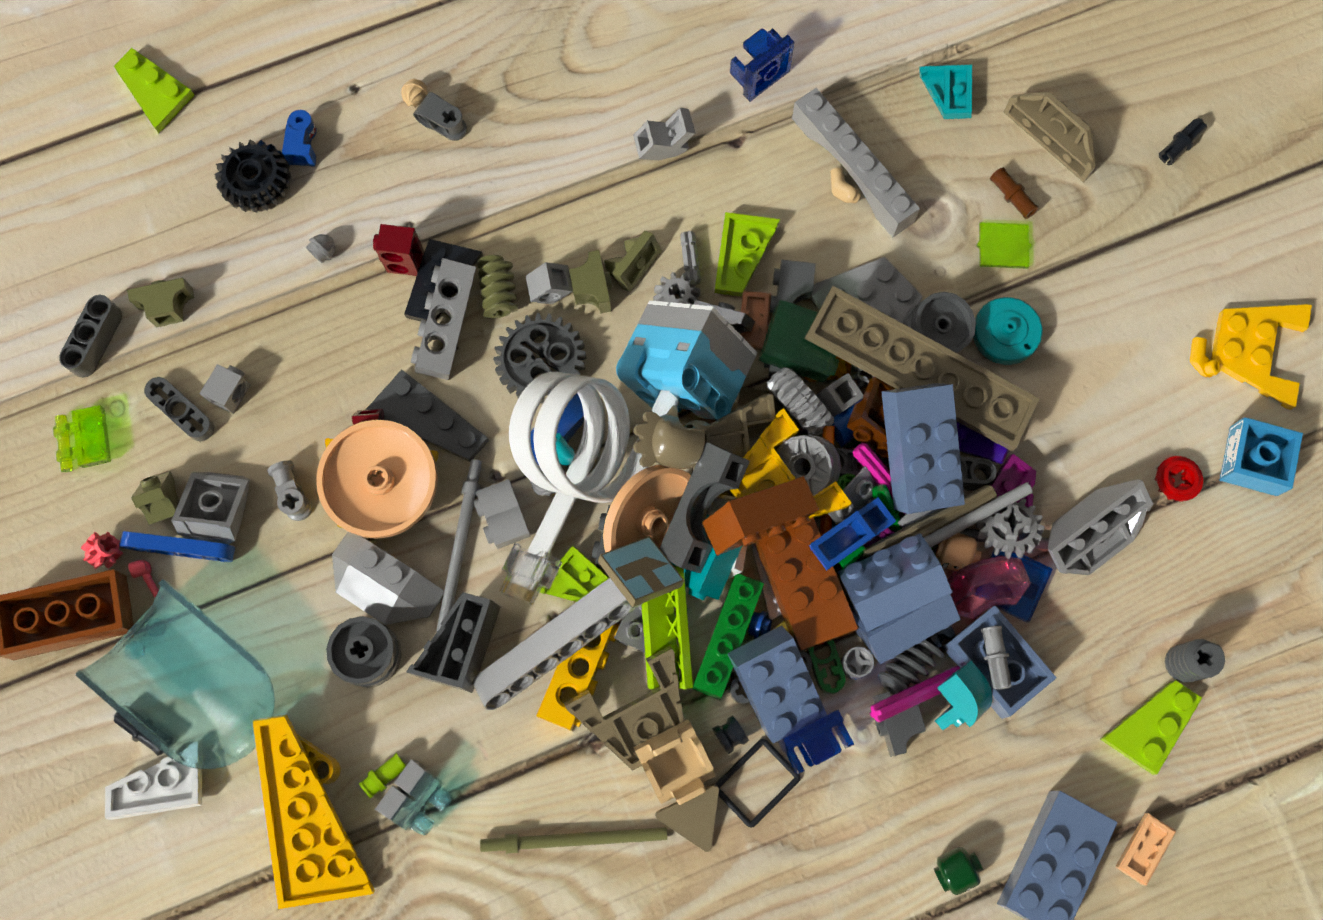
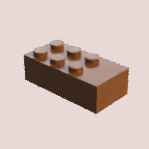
[754,517,858,652]
[0,569,135,660]

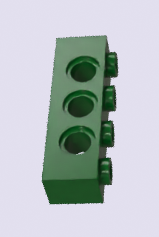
[693,574,764,700]

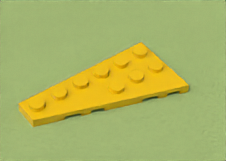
[253,714,375,909]

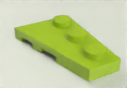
[714,212,780,297]

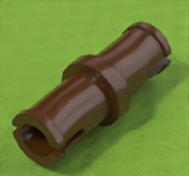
[990,167,1039,219]

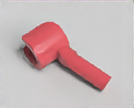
[128,560,161,598]

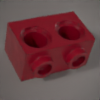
[373,224,425,276]

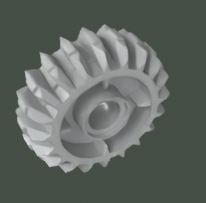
[767,367,834,437]

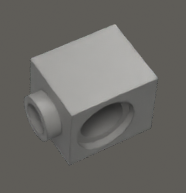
[526,262,573,304]
[199,364,251,414]

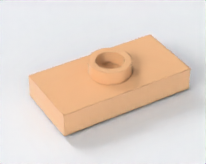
[1115,813,1176,886]

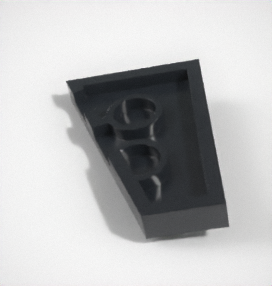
[404,239,483,322]

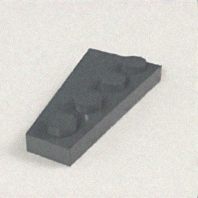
[366,369,489,462]

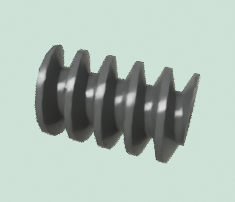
[878,639,944,695]
[1165,639,1225,683]

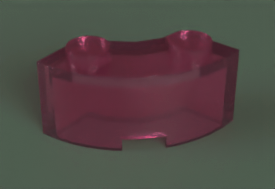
[947,556,1031,619]

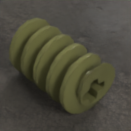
[477,255,518,319]

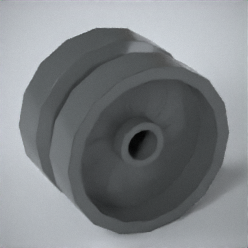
[902,292,976,353]
[326,616,402,688]

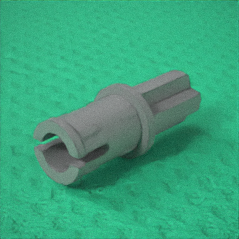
[981,626,1012,690]

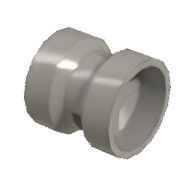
[841,646,874,680]

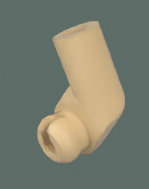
[830,168,861,204]

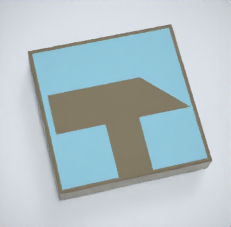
[598,536,685,607]

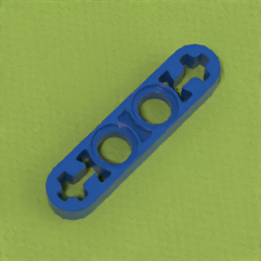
[119,531,236,562]

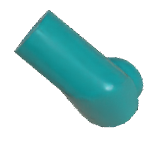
[556,433,575,465]

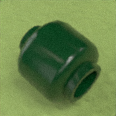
[934,847,984,895]

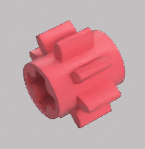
[81,532,123,569]

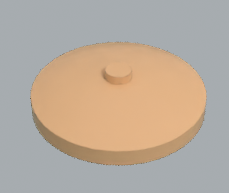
[316,420,438,539]
[603,464,691,553]

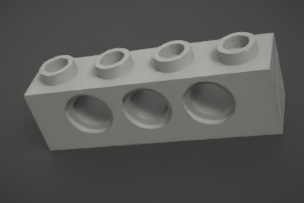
[411,258,476,380]

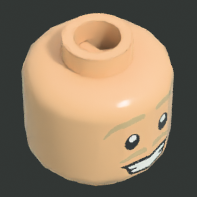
[935,533,982,574]

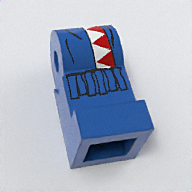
[282,110,317,166]

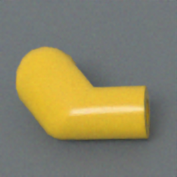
[1190,337,1221,378]

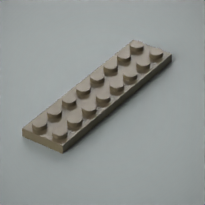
[805,286,1040,451]

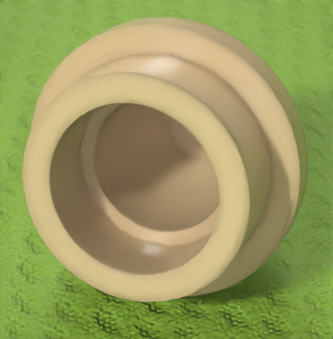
[401,79,428,108]

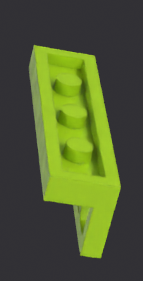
[641,565,693,690]

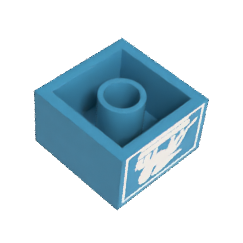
[1219,417,1303,496]

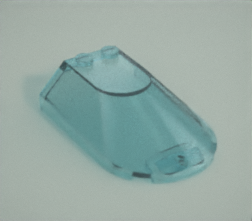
[75,579,275,769]

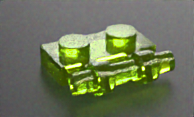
[53,405,111,472]

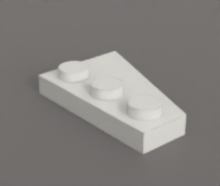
[105,742,202,820]

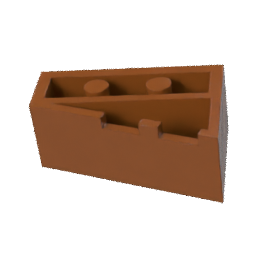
[702,476,819,556]

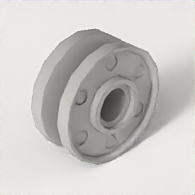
[776,435,841,496]

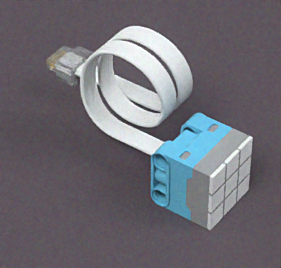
[499,300,757,605]

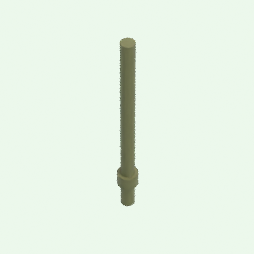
[480,827,667,854]

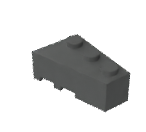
[406,592,501,693]

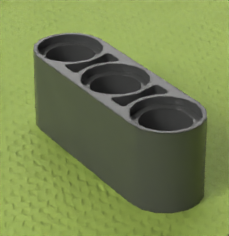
[59,294,122,378]

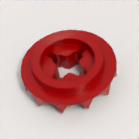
[1154,456,1203,503]

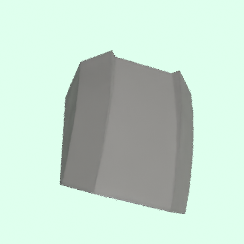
[172,472,250,545]

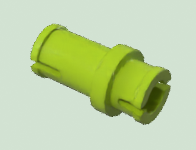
[359,753,406,799]

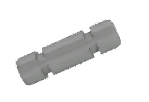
[680,231,701,285]

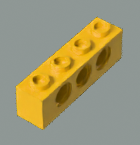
[536,623,620,732]

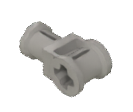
[267,460,312,521]

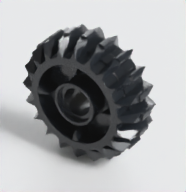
[215,139,292,213]

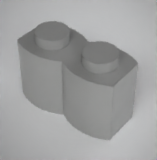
[473,479,531,549]

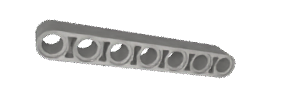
[473,578,643,710]

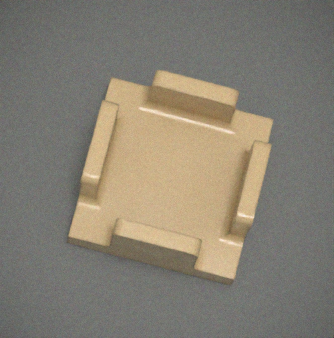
[633,720,716,805]

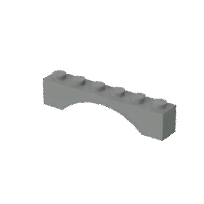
[792,88,920,238]

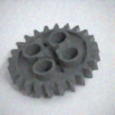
[493,313,587,404]

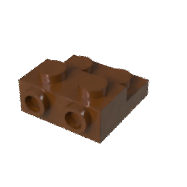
[847,377,896,459]

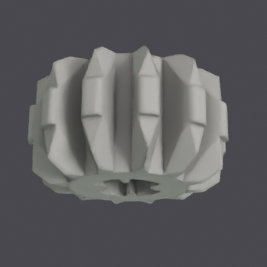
[653,272,701,304]

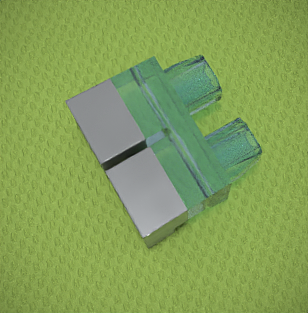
[375,759,454,836]

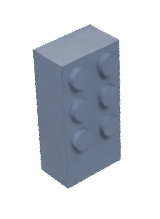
[881,383,965,514]
[997,791,1118,920]

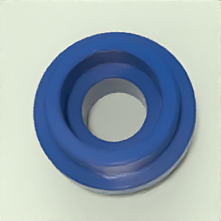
[748,611,772,639]

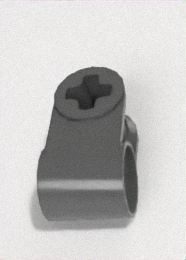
[413,92,467,141]

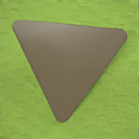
[655,785,719,852]

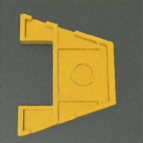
[1211,304,1312,410]
[730,408,852,518]

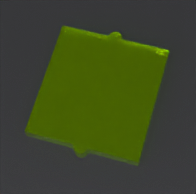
[976,222,1032,269]

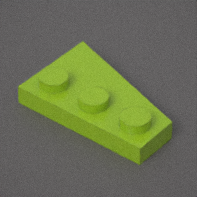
[114,48,194,133]
[1100,680,1202,775]

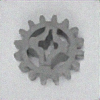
[976,496,1045,559]

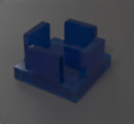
[730,28,795,102]
[778,710,854,774]

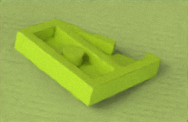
[535,546,610,602]

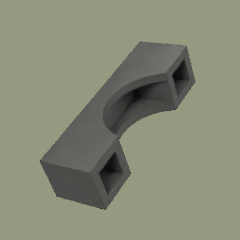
[764,260,816,379]
[659,442,750,573]

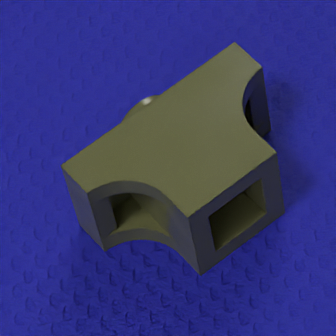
[569,250,612,314]
[127,277,195,328]
[131,471,180,525]

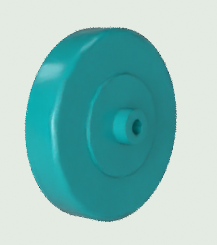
[973,297,1043,365]

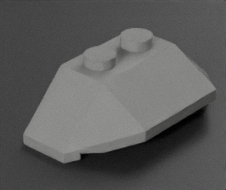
[1048,479,1153,575]
[332,532,444,625]

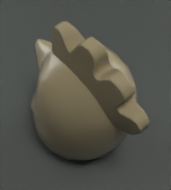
[633,405,711,469]

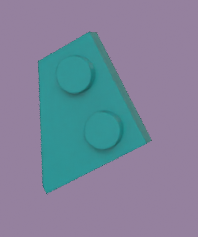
[919,64,972,119]

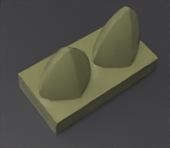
[604,230,662,292]

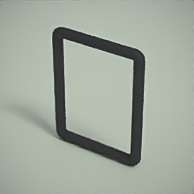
[715,739,801,828]

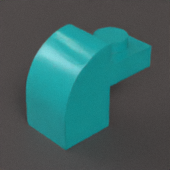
[935,661,992,730]

